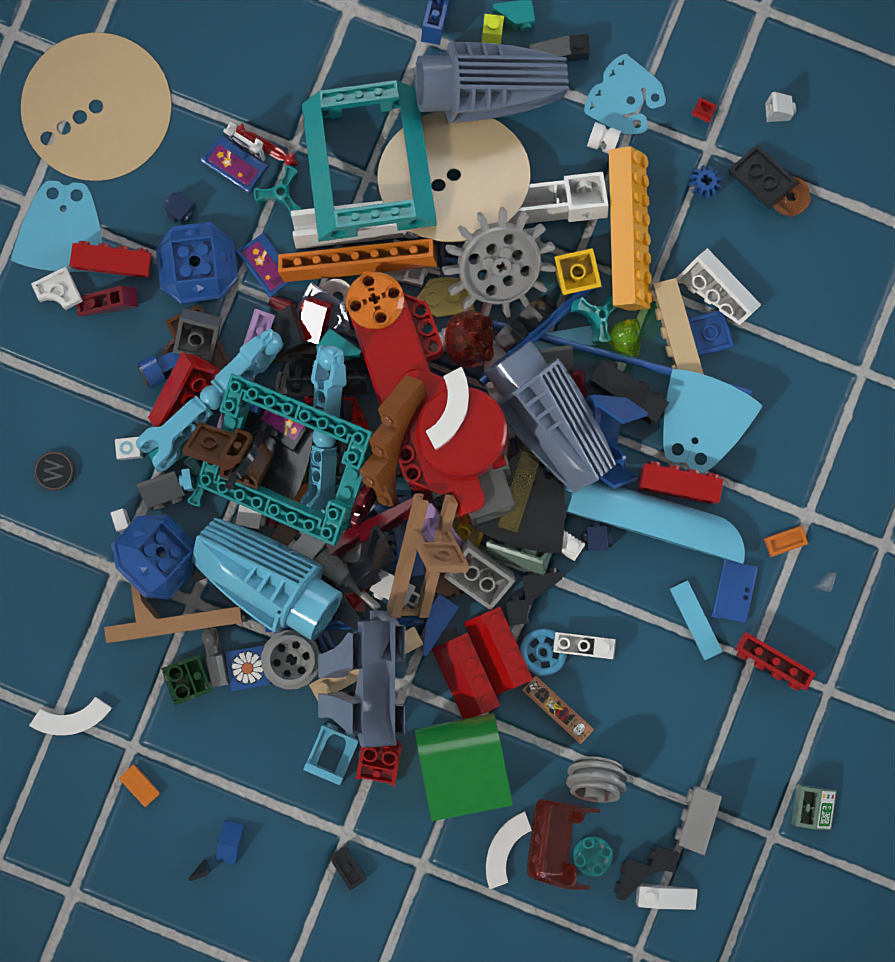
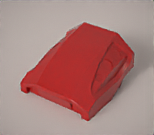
[356,740,402,786]

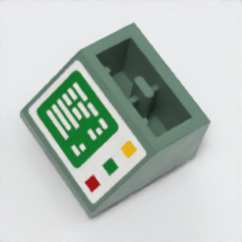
[791,784,837,830]

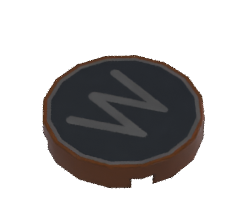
[34,451,75,491]

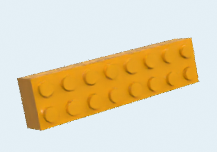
[609,146,652,311]

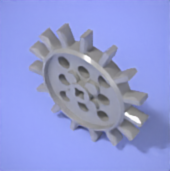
[442,207,556,319]

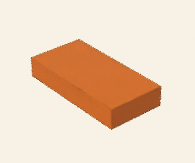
[764,526,808,557]
[119,764,160,807]

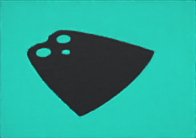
[244,406,314,500]
[469,452,565,553]

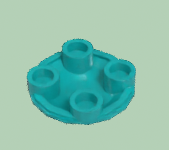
[573,836,613,877]

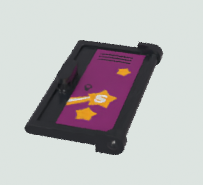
[253,409,311,452]

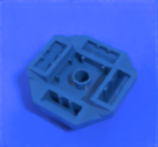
[156,222,239,305]
[111,515,195,600]

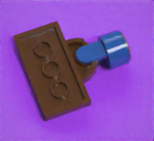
[137,304,231,389]

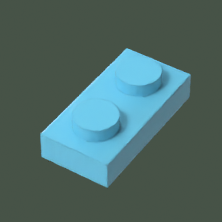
[179,469,196,492]

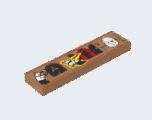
[522,675,594,744]

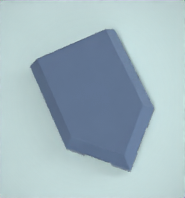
[296,282,352,333]

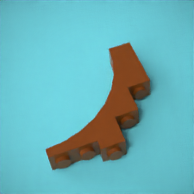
[359,375,427,507]

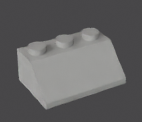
[444,539,515,610]
[675,785,722,855]

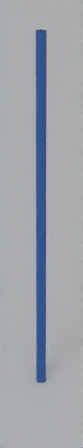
[465,313,752,396]

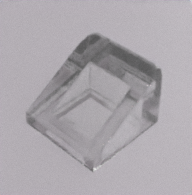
[813,572,836,592]

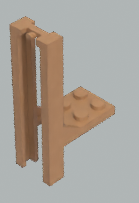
[387,494,469,618]
[104,584,246,643]

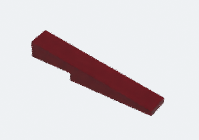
[325,495,433,557]

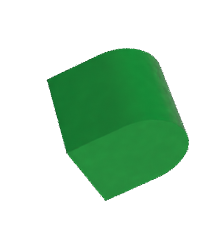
[415,713,513,821]

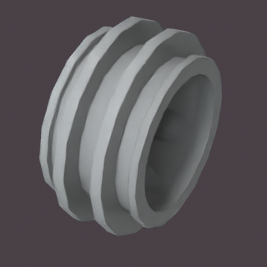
[261,630,321,689]
[566,756,628,803]

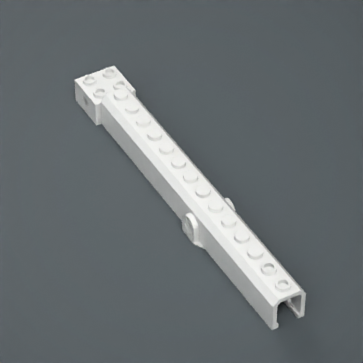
[291,172,609,249]

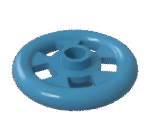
[520,628,567,676]

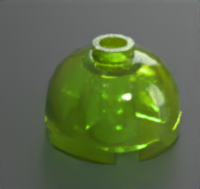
[608,319,641,358]

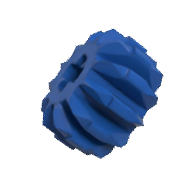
[688,165,722,199]

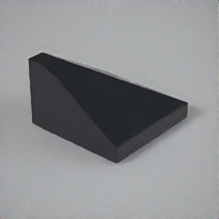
[189,859,211,881]

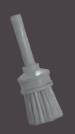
[314,547,381,610]

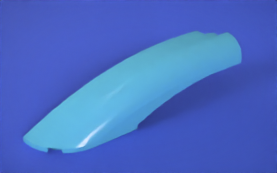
[564,480,745,564]

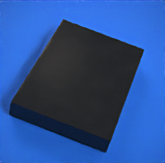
[728,144,798,210]

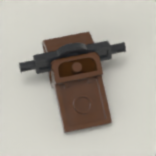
[183,422,273,490]

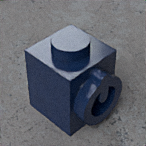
[163,191,197,225]
[582,523,612,551]

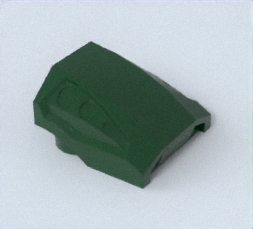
[161,654,213,705]

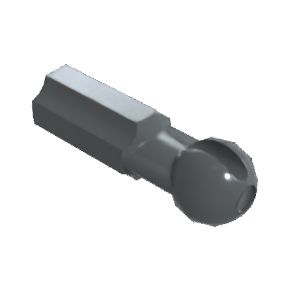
[201,627,230,688]

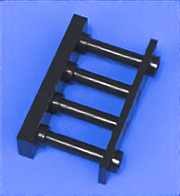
[286,353,368,397]

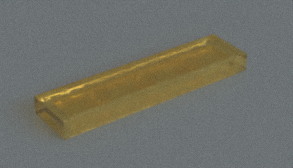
[497,451,540,533]

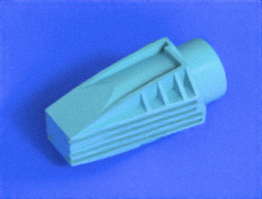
[191,518,343,641]

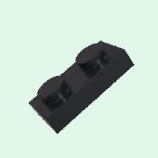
[328,845,367,891]

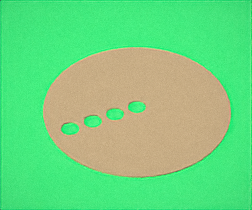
[21,33,171,181]
[378,111,530,242]

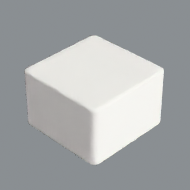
[111,508,130,532]

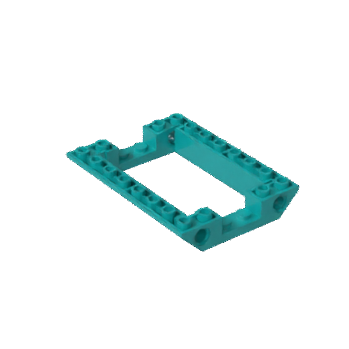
[302,80,437,242]
[196,373,373,546]

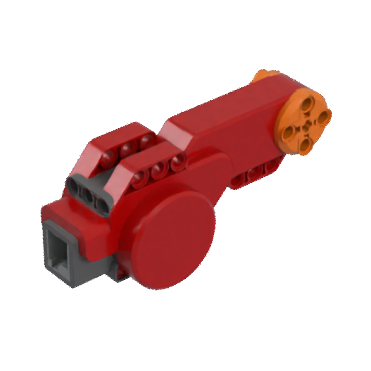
[346,272,516,526]

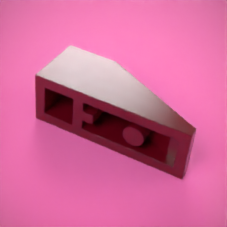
[76,286,138,317]

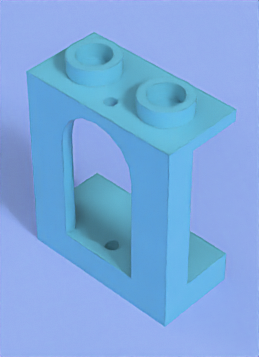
[303,723,359,785]

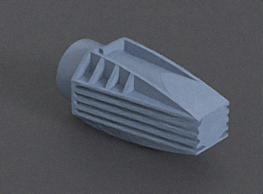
[415,42,569,123]
[485,340,616,493]

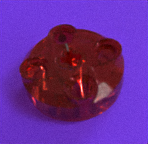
[445,310,494,368]

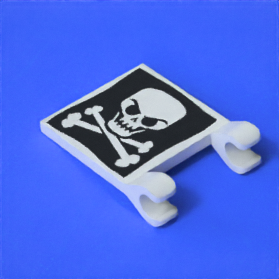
[223,121,266,162]

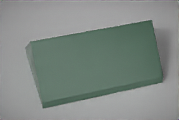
[486,538,552,575]

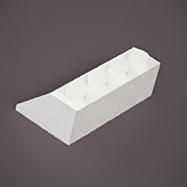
[676,248,761,325]

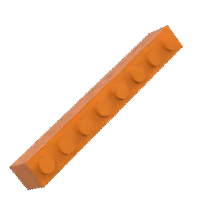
[278,238,437,282]

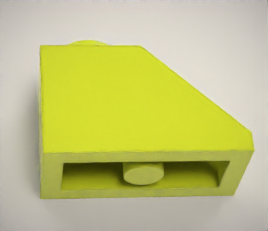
[481,14,504,44]

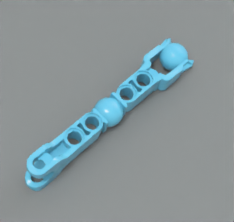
[136,328,284,471]
[300,345,346,514]

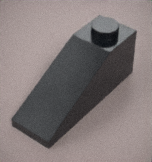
[529,34,590,62]

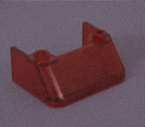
[527,799,600,890]

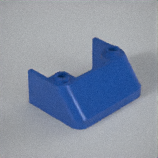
[584,395,648,489]

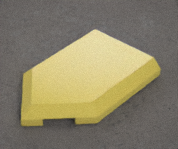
[417,277,475,318]

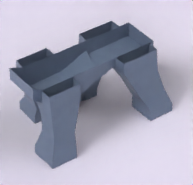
[318,610,405,747]

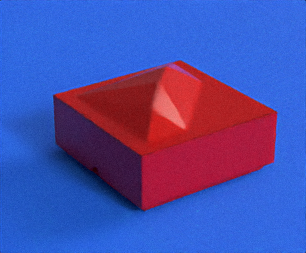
[691,98,717,123]
[345,592,366,612]

